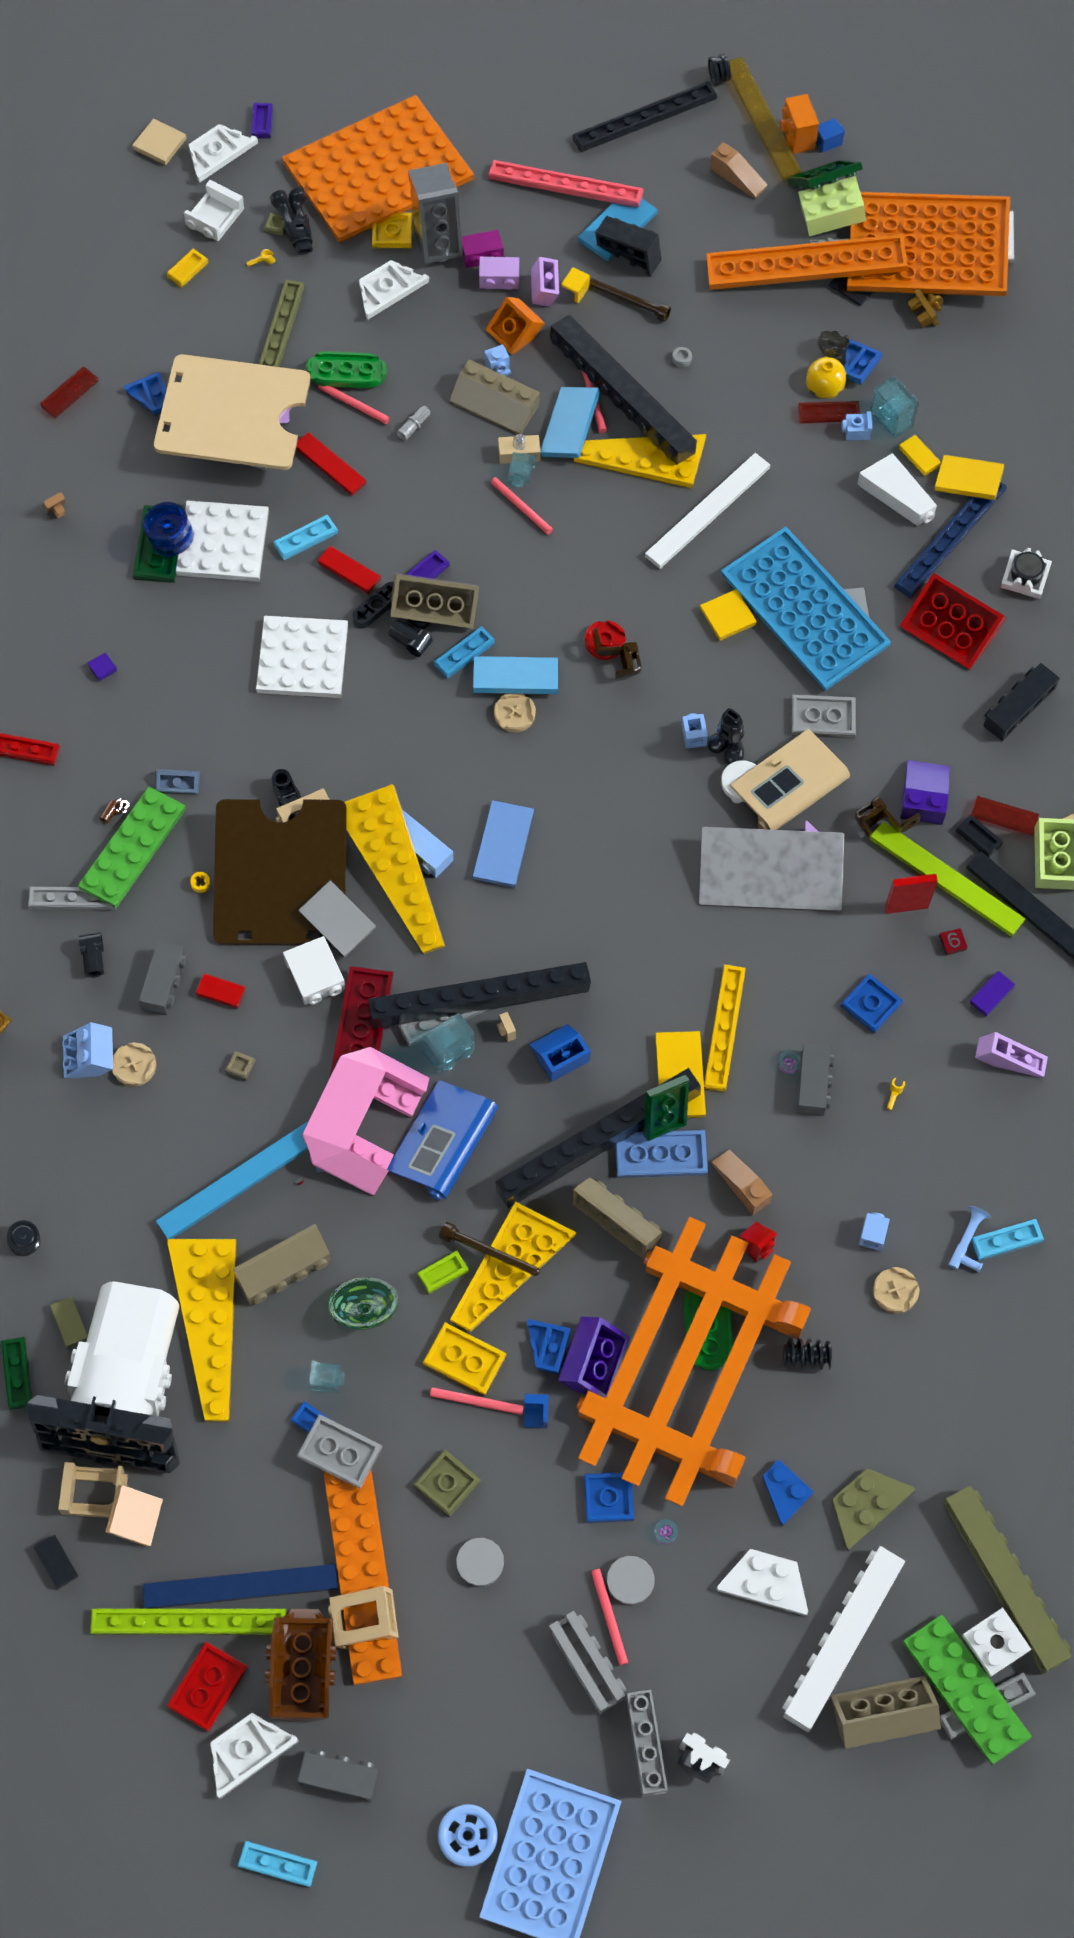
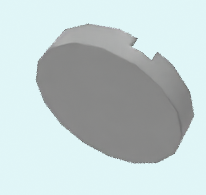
[456,1538,504,1587]
[607,1556,655,1605]

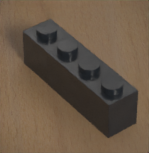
[983,663,1060,742]

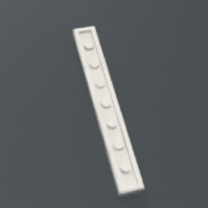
[645,453,770,569]

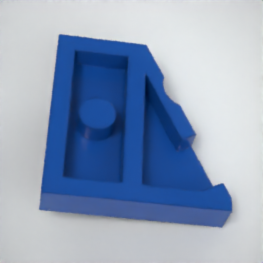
[844,339,882,385]
[124,372,167,415]
[527,1319,572,1375]
[762,1459,814,1526]

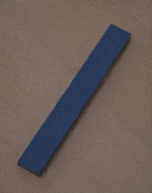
[894,482,1007,599]
[143,1564,338,1609]

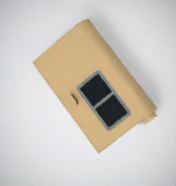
[730,729,850,830]

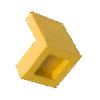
[562,267,590,303]

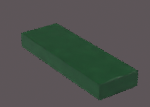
[1,1337,32,1410]

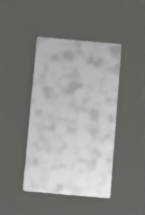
[699,827,844,911]

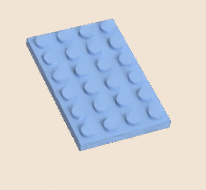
[479,1769,621,1938]

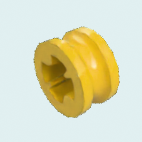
[190,872,211,893]

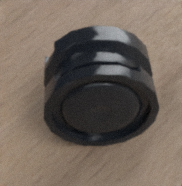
[708,54,731,84]
[7,1220,40,1256]

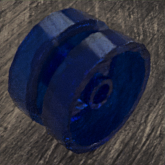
[143,502,194,556]

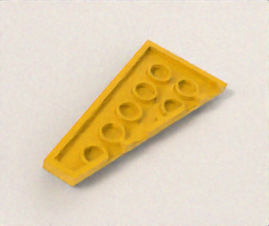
[574,434,707,488]
[450,1202,576,1332]

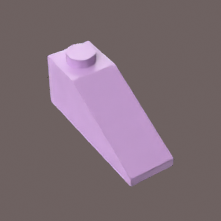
[975,1032,1048,1078]

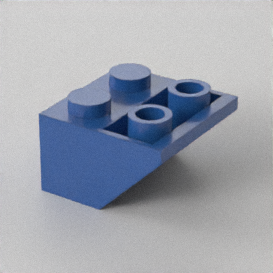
[529,1024,591,1082]

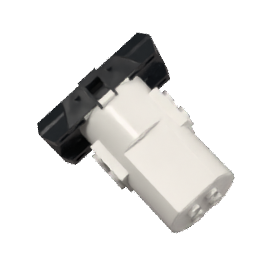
[27,1282,180,1473]

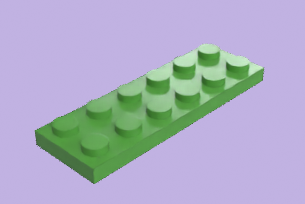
[78,787,186,909]
[903,1615,1032,1766]

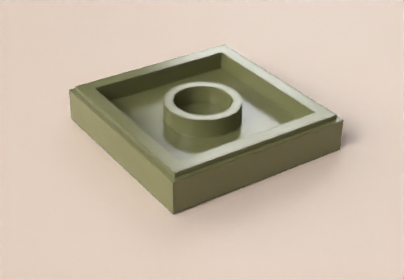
[414,1449,481,1517]

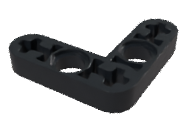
[352,582,430,629]

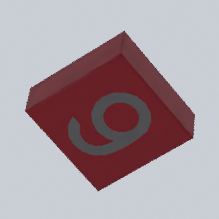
[939,928,968,955]

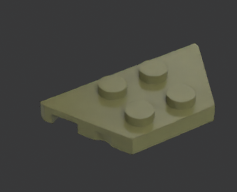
[832,1468,916,1551]

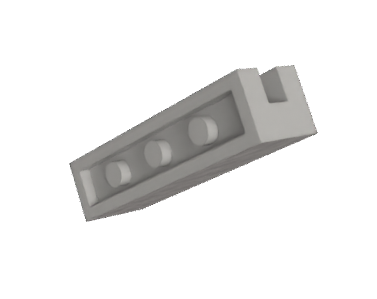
[549,1611,626,1715]
[626,1690,668,1798]

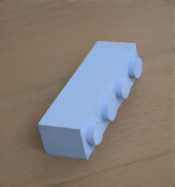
[402,810,453,878]

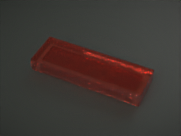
[40,366,99,419]
[798,401,860,424]
[971,796,1039,836]

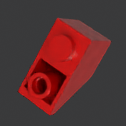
[739,1222,777,1263]

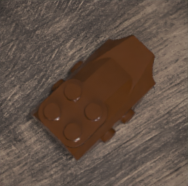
[265,1609,336,1721]

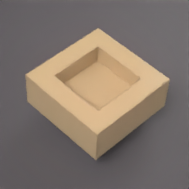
[497,1012,516,1042]

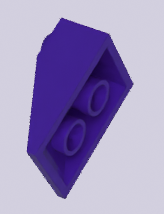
[900,760,950,825]

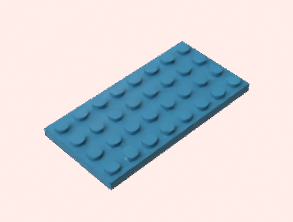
[721,526,891,691]

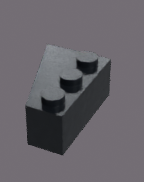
[595,215,662,277]

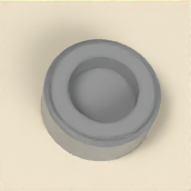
[672,347,692,368]

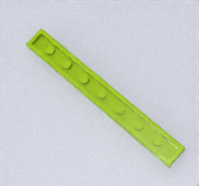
[870,821,1025,937]
[90,1609,287,1635]

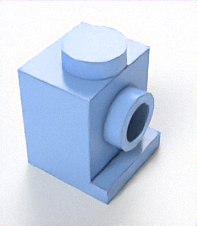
[484,344,511,376]
[841,411,873,441]
[681,713,708,749]

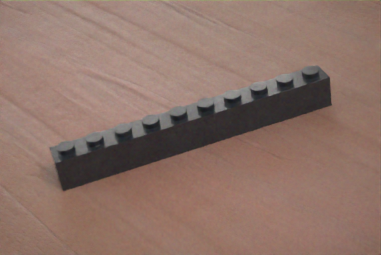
[550,314,697,465]
[368,962,591,1029]
[495,1068,701,1208]

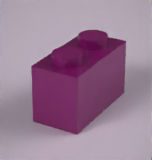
[462,229,504,268]

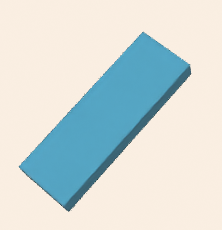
[274,514,338,560]
[971,1219,1044,1261]
[238,1841,318,1887]

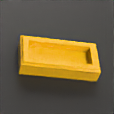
[167,249,208,287]
[899,435,941,476]

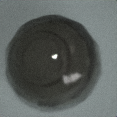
[817,330,850,358]

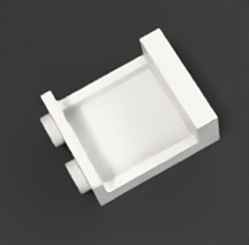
[184,180,244,241]
[283,936,345,1005]

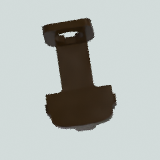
[592,628,642,679]
[855,796,921,837]

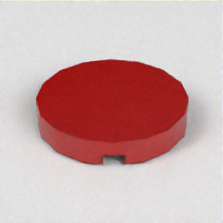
[584,620,626,660]

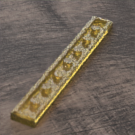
[729,57,801,181]

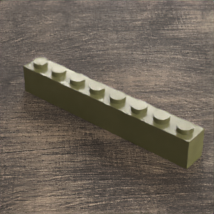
[943,1485,1072,1674]

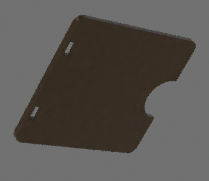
[213,799,347,945]

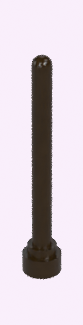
[589,277,671,322]
[439,1222,540,1276]

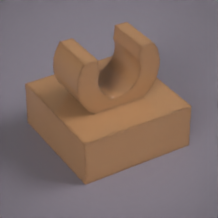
[43,492,66,518]

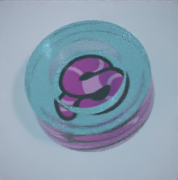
[778,1050,801,1074]
[654,1519,679,1545]

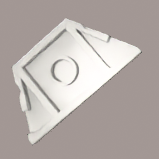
[189,124,258,182]
[359,260,429,319]
[717,1549,808,1616]
[211,1713,299,1799]

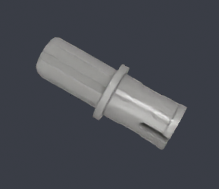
[397,406,431,441]

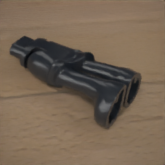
[270,188,313,254]
[708,708,745,765]

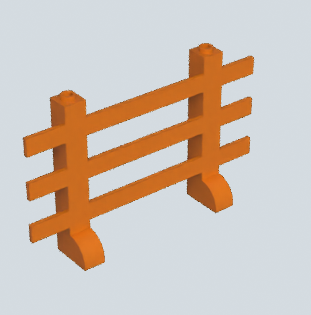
[576,1216,811,1507]

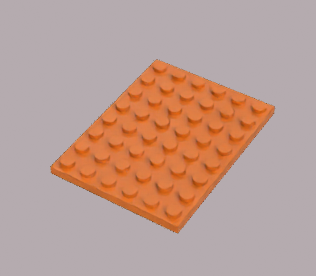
[282,95,474,243]
[847,192,1010,296]

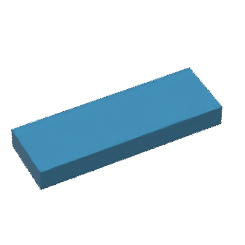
[434,626,495,679]

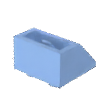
[62,1022,113,1078]

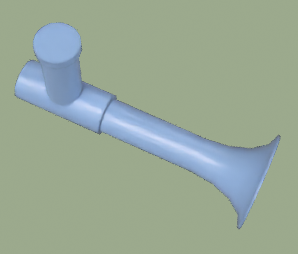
[948,1206,990,1273]

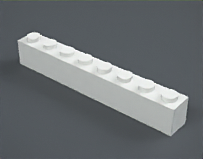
[782,1546,905,1732]

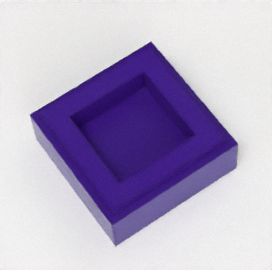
[88,652,117,681]

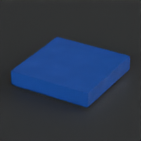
[841,973,903,1034]
[584,1472,634,1523]

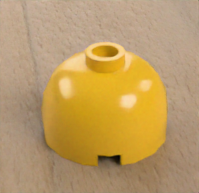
[806,357,846,399]

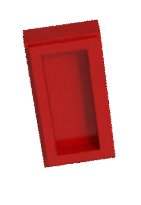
[196,973,246,1009]

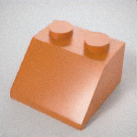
[485,297,545,354]

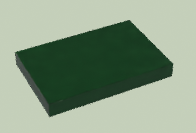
[644,1075,690,1141]

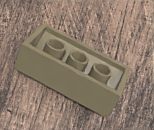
[450,359,540,435]
[390,573,479,628]
[572,1177,662,1260]
[233,1224,331,1305]
[831,1676,941,1749]

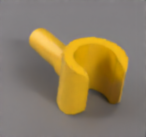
[246,249,275,267]
[886,1078,905,1110]

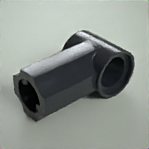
[388,620,433,657]
[79,932,104,978]

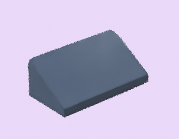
[155,769,201,794]

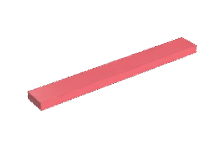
[488,160,643,208]

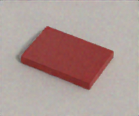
[884,874,938,914]
[167,1642,248,1732]

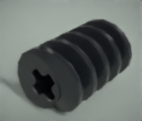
[783,1337,832,1370]

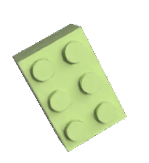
[798,176,866,236]
[1034,818,1074,890]

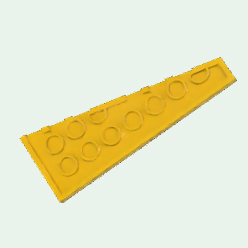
[344,784,445,954]
[168,1239,237,1422]

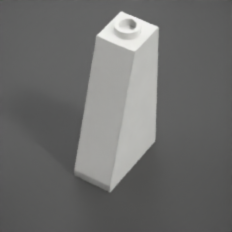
[857,453,937,526]

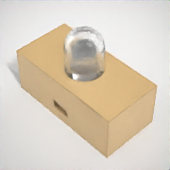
[498,434,541,464]

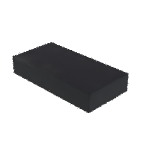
[829,277,872,306]
[956,815,1003,857]
[34,1534,79,1590]

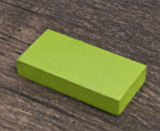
[417,1251,469,1294]

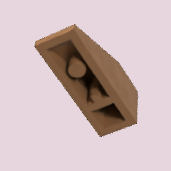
[710,142,768,199]
[711,1149,773,1216]

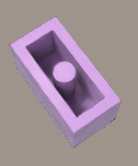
[479,257,519,290]
[531,257,559,307]

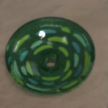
[328,1277,398,1330]

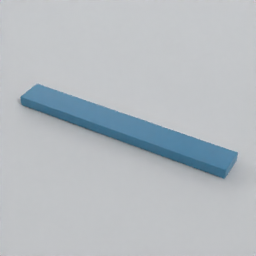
[156,1122,309,1239]

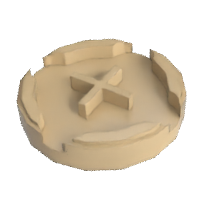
[494,693,536,733]
[112,1042,157,1087]
[873,1267,920,1314]

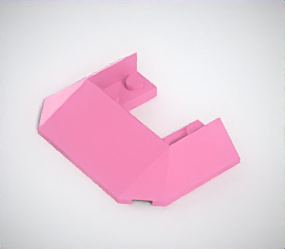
[302,1047,429,1196]

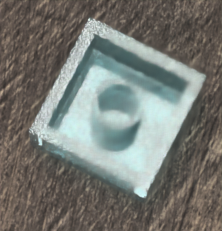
[870,376,919,438]
[422,1013,475,1073]

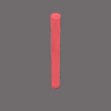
[582,371,607,433]
[318,385,390,424]
[491,477,553,535]
[430,1387,524,1415]
[591,1569,628,1666]

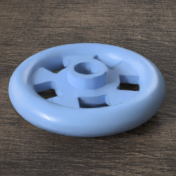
[438,1804,498,1867]

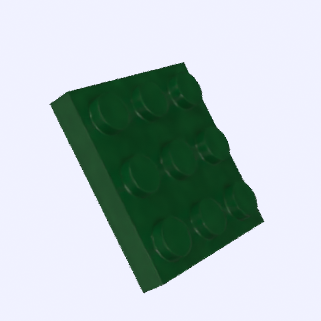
[787,160,863,190]

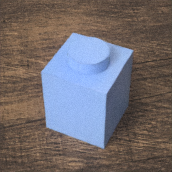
[859,1212,890,1251]

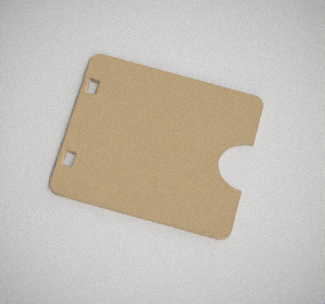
[154,354,310,470]

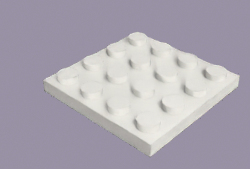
[176,501,269,582]
[256,616,348,698]

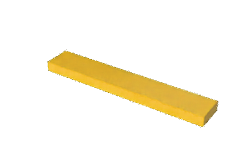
[704,964,746,1092]

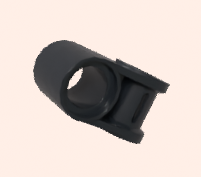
[272,769,302,807]

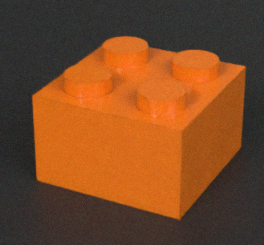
[780,94,819,154]

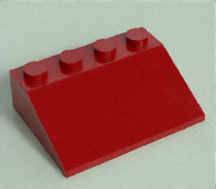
[900,572,1007,670]

